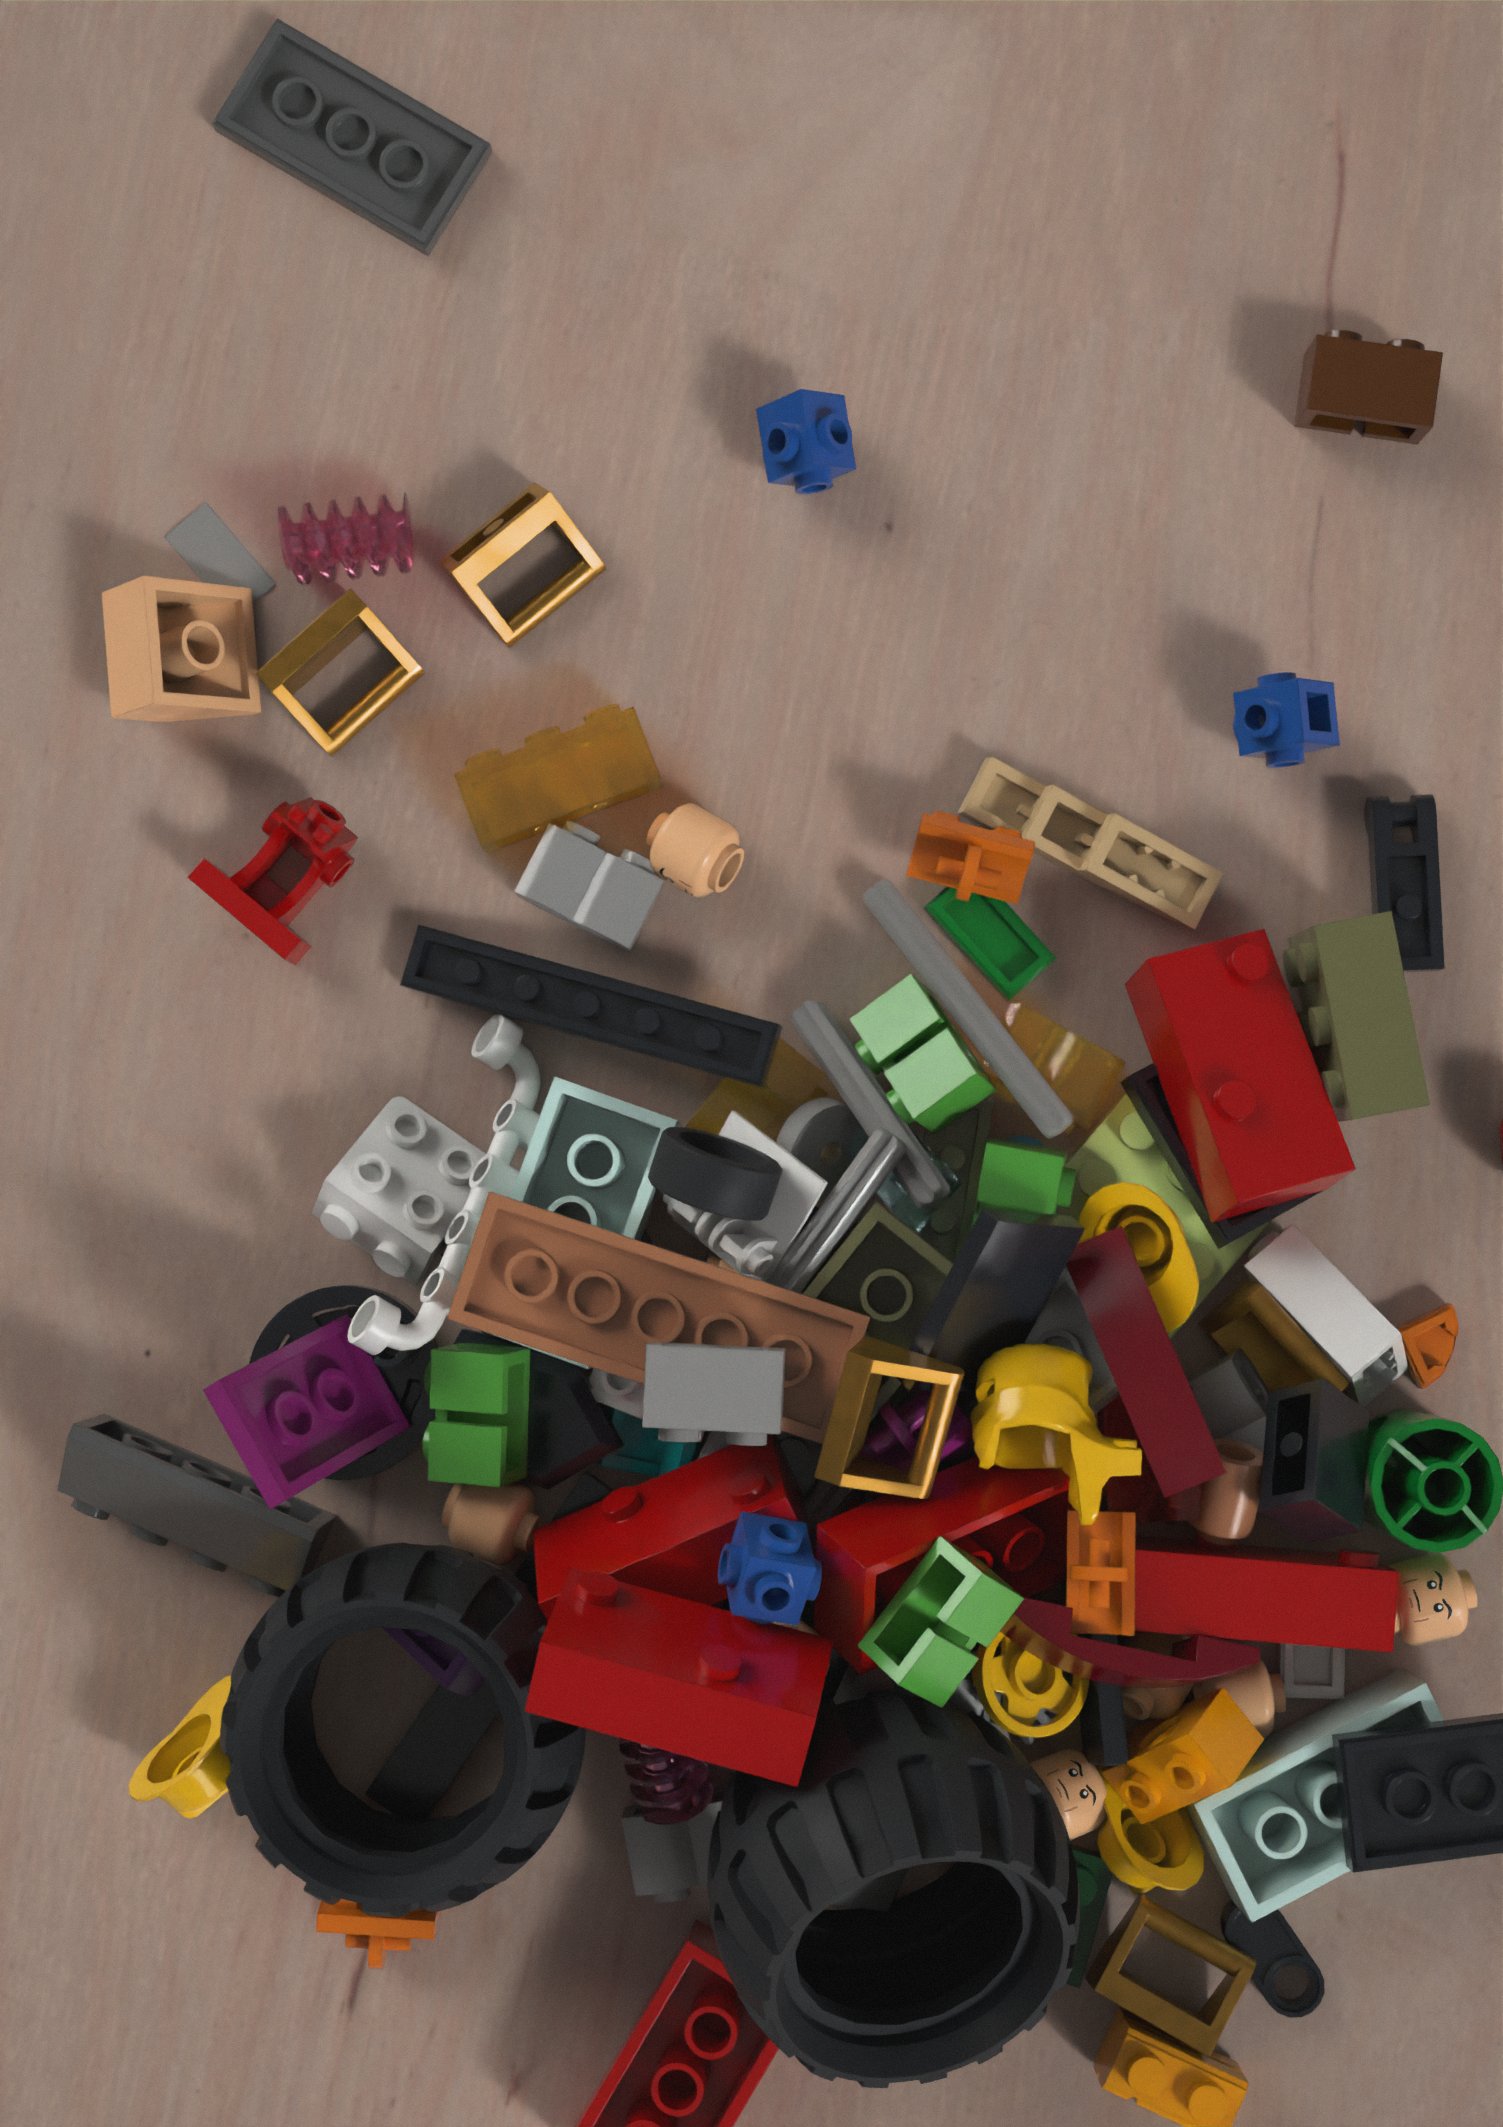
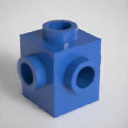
[756,389,856,494]
[1233,672,1340,768]
[718,1511,822,1626]

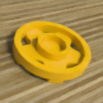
[972,1632,1089,1738]

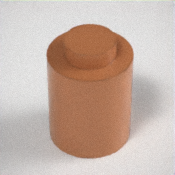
[1187,1439,1264,1545]

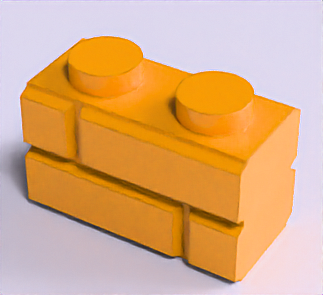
[1093,2007,1249,2127]

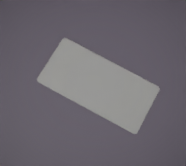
[165,503,275,603]

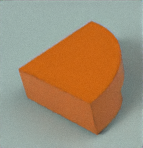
[1395,1303,1459,1389]

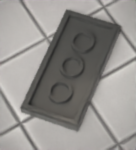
[212,19,492,256]

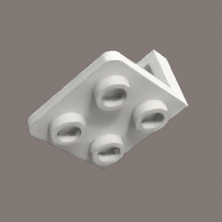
[311,1096,486,1286]

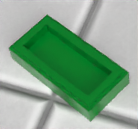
[923,887,1057,1002]

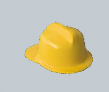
[1078,1182,1199,1333]
[129,1675,231,1819]
[1097,1765,1204,1894]

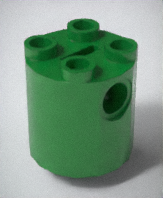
[1363,1408,1503,1553]

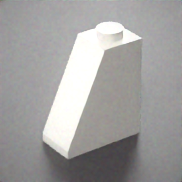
[1244,1224,1409,1408]

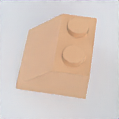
[102,576,261,722]

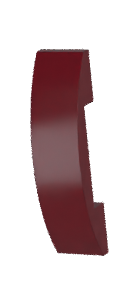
[1066,1226,1227,1498]
[1000,1597,1260,1688]

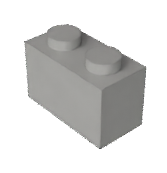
[642,1342,786,1446]

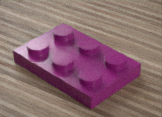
[203,1314,411,1509]

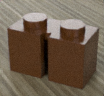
[1294,330,1443,445]

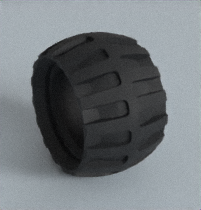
[220,1542,586,1917]
[707,1690,1080,2088]

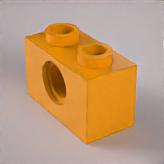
[1101,1687,1264,1824]

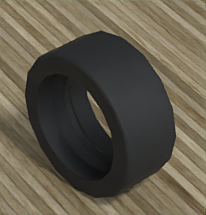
[648,1127,783,1221]

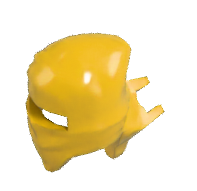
[970,1343,1142,1525]

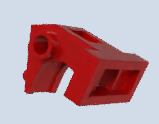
[187,797,359,965]

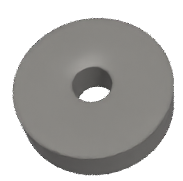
[776,1097,869,1203]

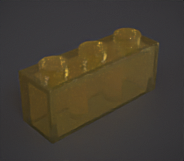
[454,704,663,854]

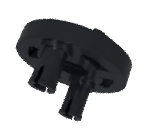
[249,1285,438,1480]

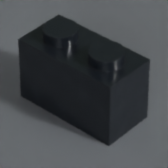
[1259,1378,1369,1543]

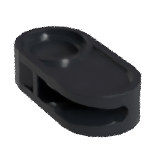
[1220,1899,1325,2018]

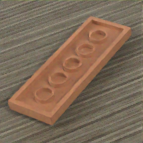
[447,1192,870,1444]

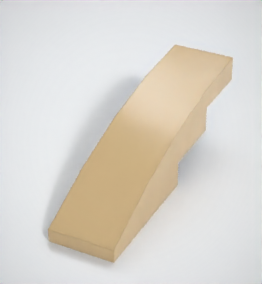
[957,756,1224,930]

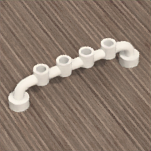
[347,1013,541,1355]

